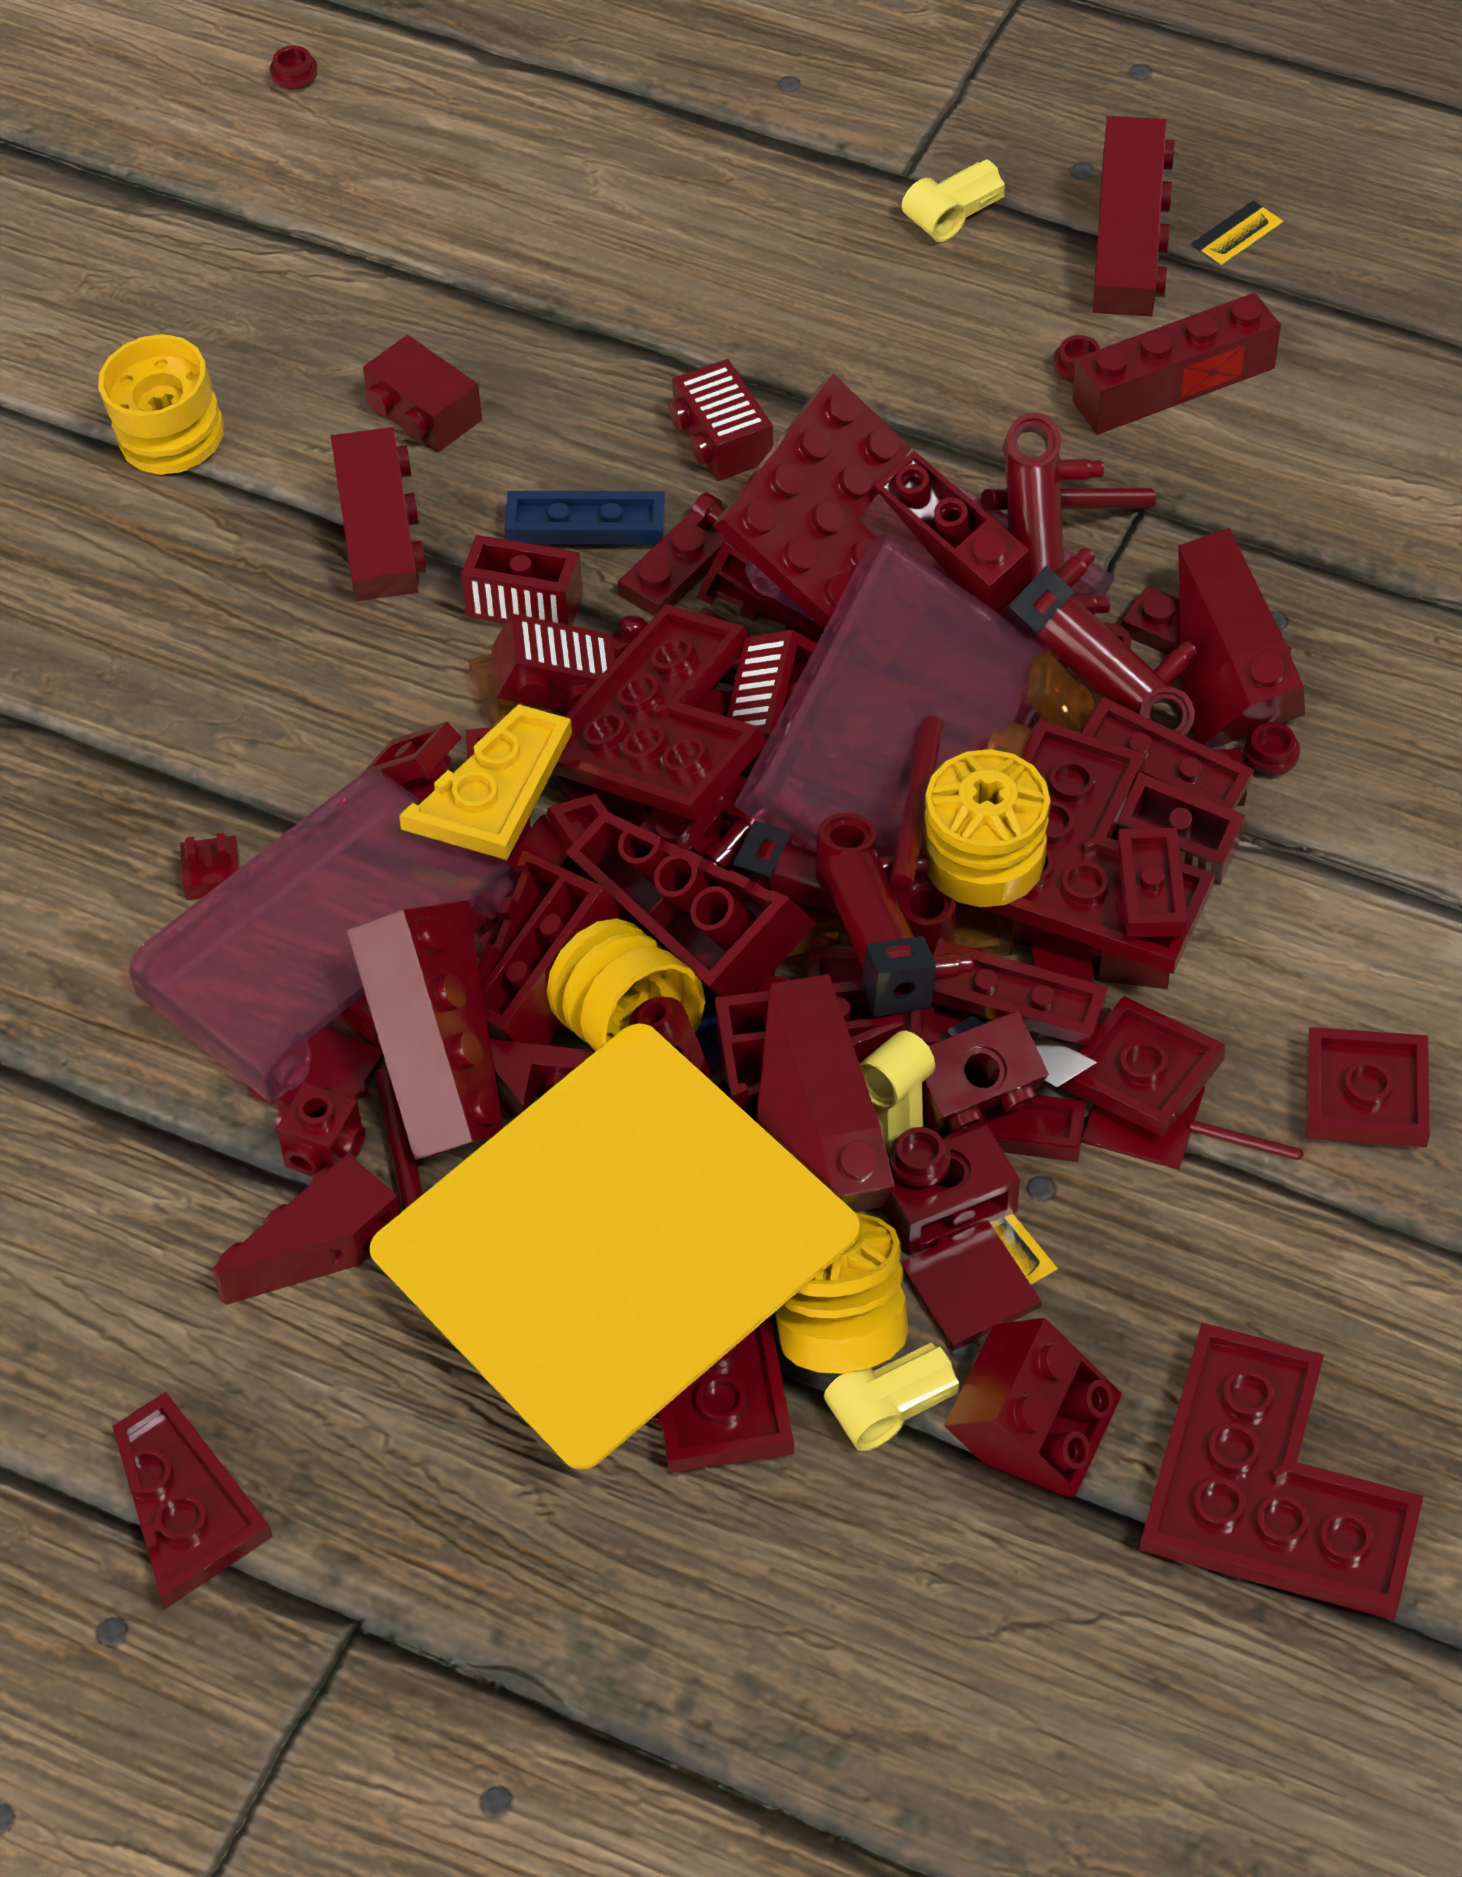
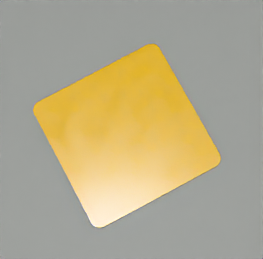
[370,1024,861,1470]

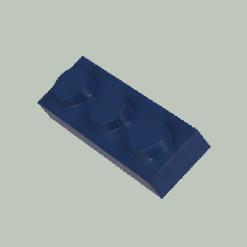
[504,491,665,545]

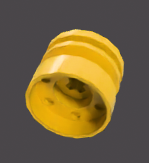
[98,334,224,475]
[923,749,1050,907]
[546,918,705,1052]
[775,1212,909,1374]

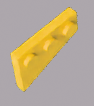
[399,704,572,860]

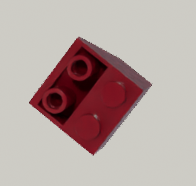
[944,1317,1122,1497]

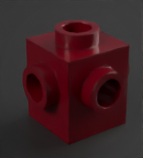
[275,1082,366,1177]

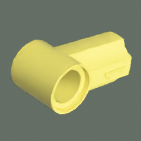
[902,159,1005,242]
[860,1031,935,1156]
[823,1342,959,1451]

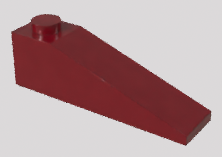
[1178,528,1305,748]
[756,974,895,1212]

